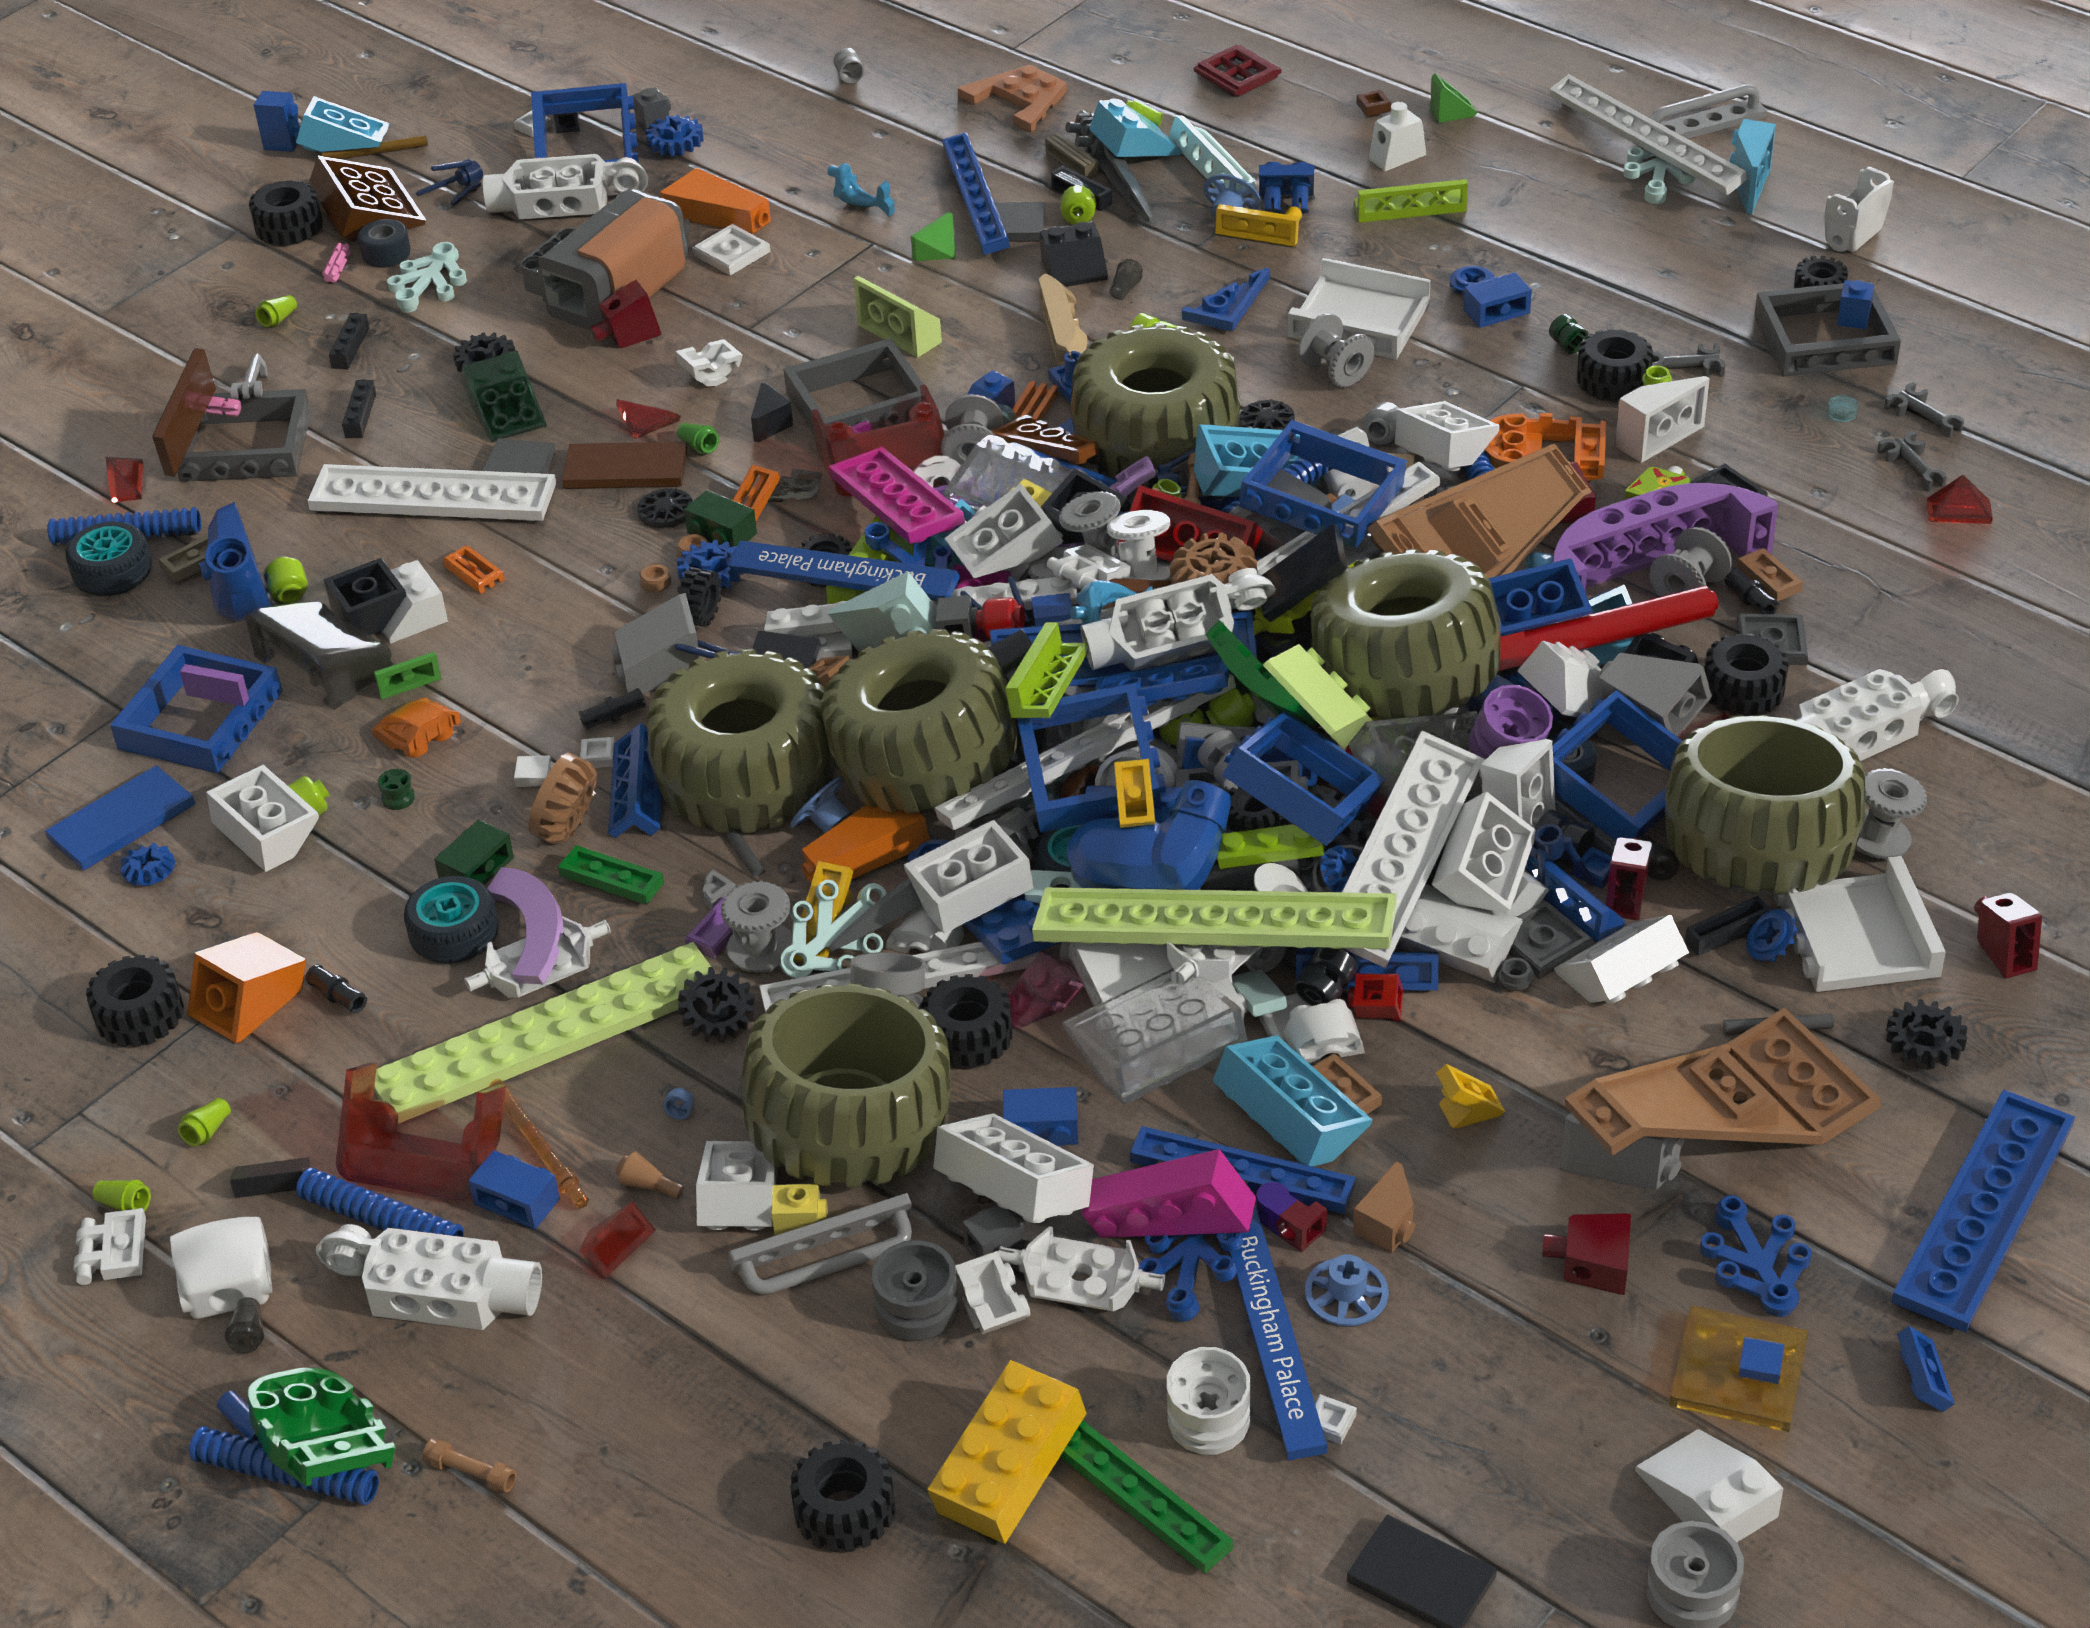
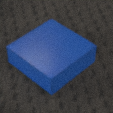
[1572,847,1612,889]
[1738,1337,1784,1384]

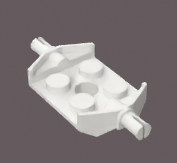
[464,916,611,998]
[1167,942,1261,985]
[998,1226,1165,1311]

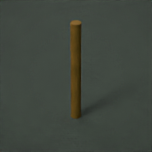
[321,135,428,159]

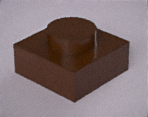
[1356,89,1391,117]

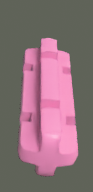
[322,243,351,283]
[205,397,241,417]

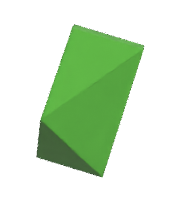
[911,212,955,261]
[374,652,442,700]

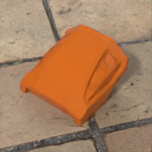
[372,697,461,758]

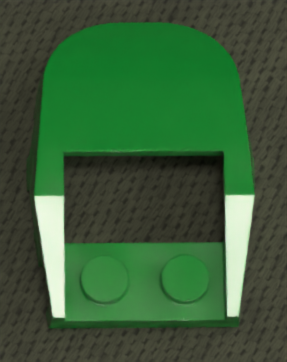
[1205,620,1321,730]
[248,1368,395,1486]

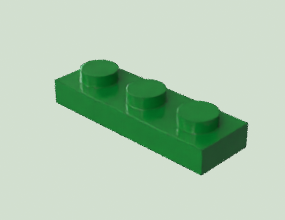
[558,845,664,905]

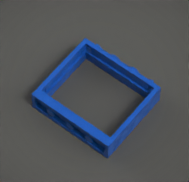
[531,83,639,163]
[1239,420,1407,549]
[110,645,283,773]
[1017,683,1166,833]
[1552,690,1682,841]
[1222,711,1386,846]

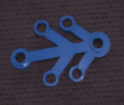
[865,522,952,569]
[1700,1195,1812,1317]
[1139,1233,1243,1322]

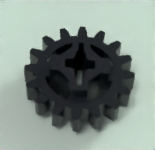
[453,332,517,379]
[677,967,755,1042]
[1885,999,1968,1069]

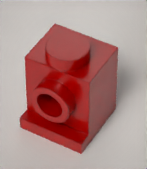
[1348,974,1404,1022]

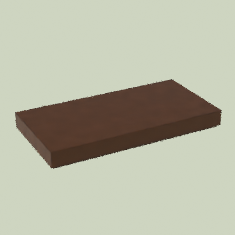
[152,348,216,477]
[562,442,687,489]

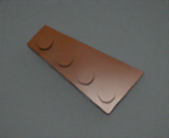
[991,415,1099,464]

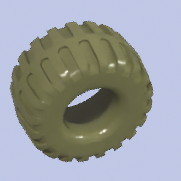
[1070,323,1240,479]
[1311,549,1501,721]
[821,629,1018,813]
[647,649,835,833]
[1665,715,1865,895]
[741,983,952,1188]

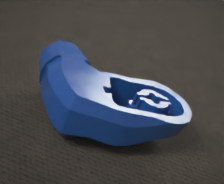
[199,502,271,623]
[1067,780,1232,890]

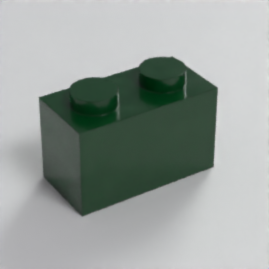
[684,490,757,548]
[434,819,514,885]

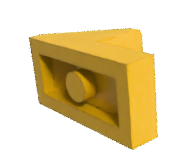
[1114,759,1155,828]
[1436,1064,1506,1128]

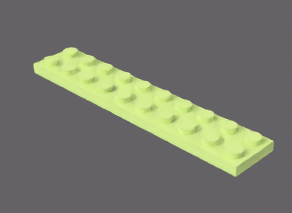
[1032,887,1397,950]
[367,942,716,1125]

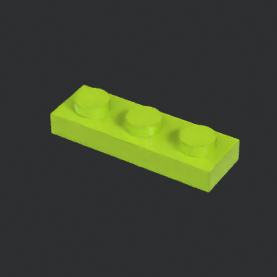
[1217,824,1324,869]

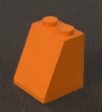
[187,932,306,1043]

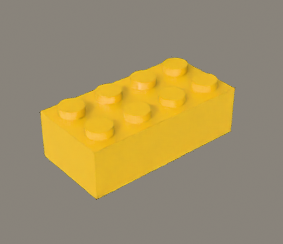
[927,1360,1087,1544]

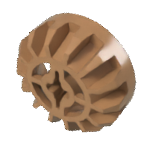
[1169,532,1258,585]
[528,752,598,844]

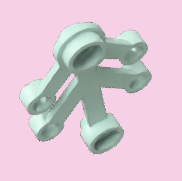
[1623,147,1695,204]
[387,242,467,313]
[780,880,887,979]

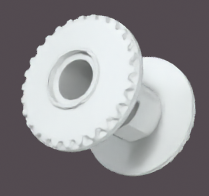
[1107,510,1171,580]

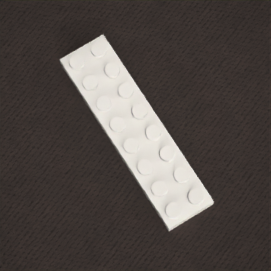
[308,464,556,521]
[1342,731,1484,968]

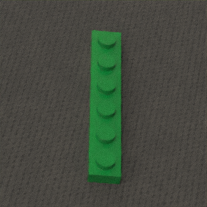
[1060,1420,1233,1574]

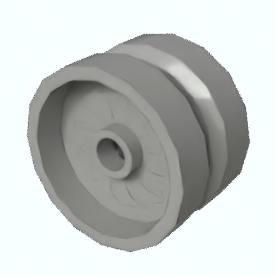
[1646,1521,1744,1628]

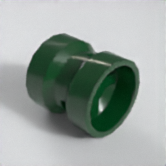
[1549,314,1589,354]

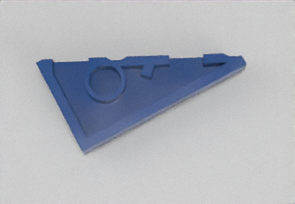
[1182,268,1270,332]

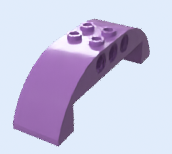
[1554,483,1779,590]

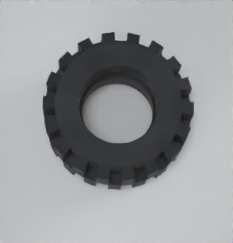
[249,180,323,245]
[1577,329,1653,401]
[1704,633,1789,717]
[86,955,184,1047]
[922,974,1013,1069]
[790,1439,895,1552]

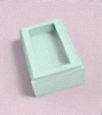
[1232,969,1287,1017]

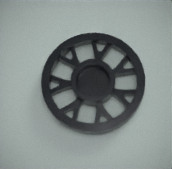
[1239,399,1295,430]
[637,488,693,527]

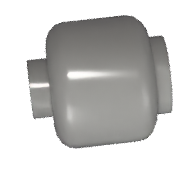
[1362,402,1400,445]

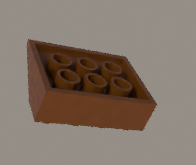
[308,156,426,241]

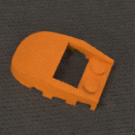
[1484,413,1606,481]

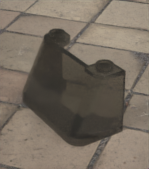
[245,601,392,710]

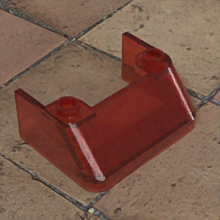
[812,384,944,497]
[336,1062,506,1200]

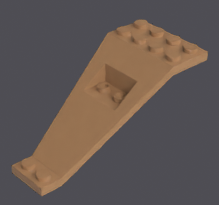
[1367,443,1592,578]
[1565,1007,1881,1156]

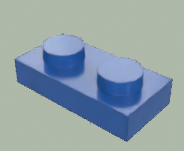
[1897,1326,1955,1412]

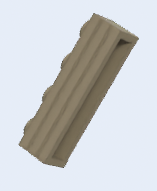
[1045,133,1099,179]

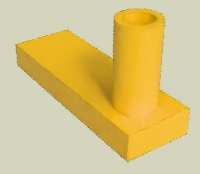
[1215,204,1302,247]
[793,861,853,964]

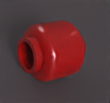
[976,597,1025,640]

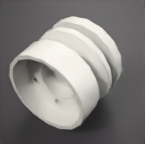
[1167,1347,1250,1455]

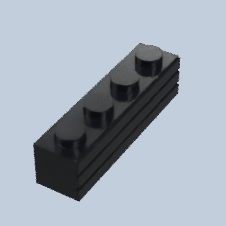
[1051,165,1112,211]
[329,313,370,370]
[342,379,377,438]
[1685,896,1771,956]

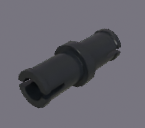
[1724,568,1779,614]
[578,688,646,731]
[305,964,367,1014]

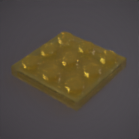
[1669,1305,1809,1432]

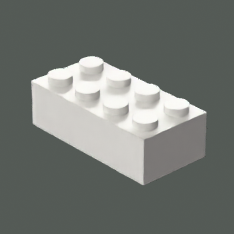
[933,1113,1094,1223]

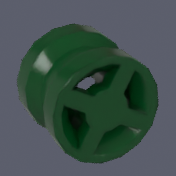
[378,769,415,810]

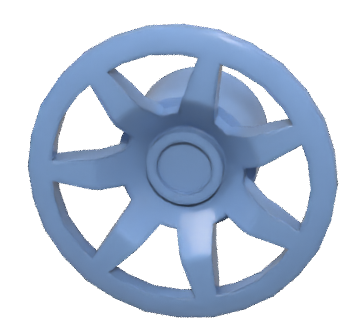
[1203,174,1261,218]
[790,776,851,834]
[1305,1254,1389,1326]

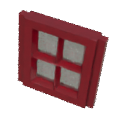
[1194,44,1282,96]

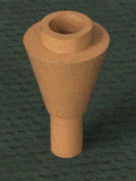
[616,1151,684,1200]

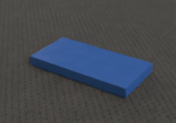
[45,765,195,871]

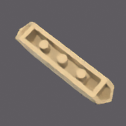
[1039,274,1087,366]

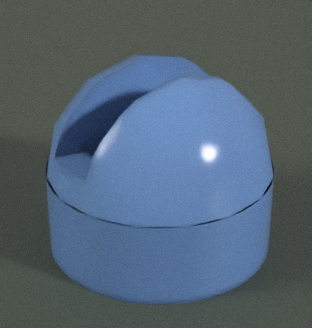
[663,1087,694,1120]

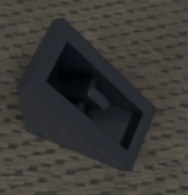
[751,383,793,442]

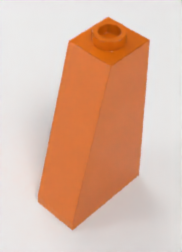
[660,168,771,234]
[801,805,930,883]

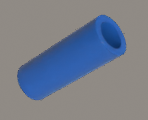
[217,1391,258,1441]

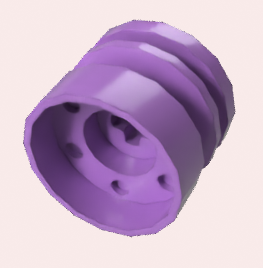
[1468,685,1553,759]

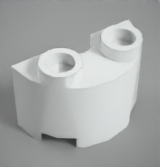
[675,339,743,386]
[913,456,971,487]
[886,904,965,954]
[1284,999,1365,1063]
[955,1251,1030,1335]

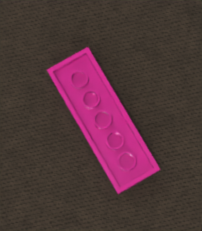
[828,447,965,544]

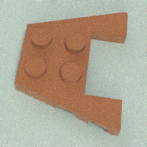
[958,65,1067,132]

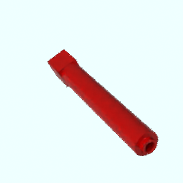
[1498,586,1719,671]

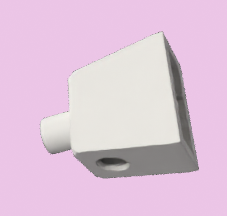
[1369,102,1426,171]

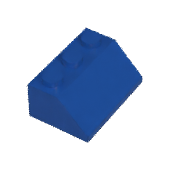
[1488,558,1592,636]

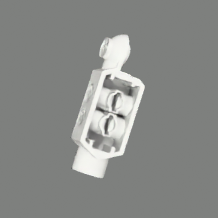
[483,154,648,219]
[1080,568,1276,671]
[1797,669,1959,761]
[316,1224,542,1330]

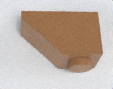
[1353,1161,1415,1253]

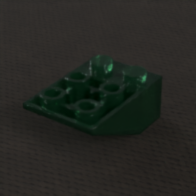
[462,351,547,442]

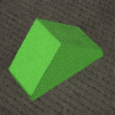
[1430,73,1478,123]

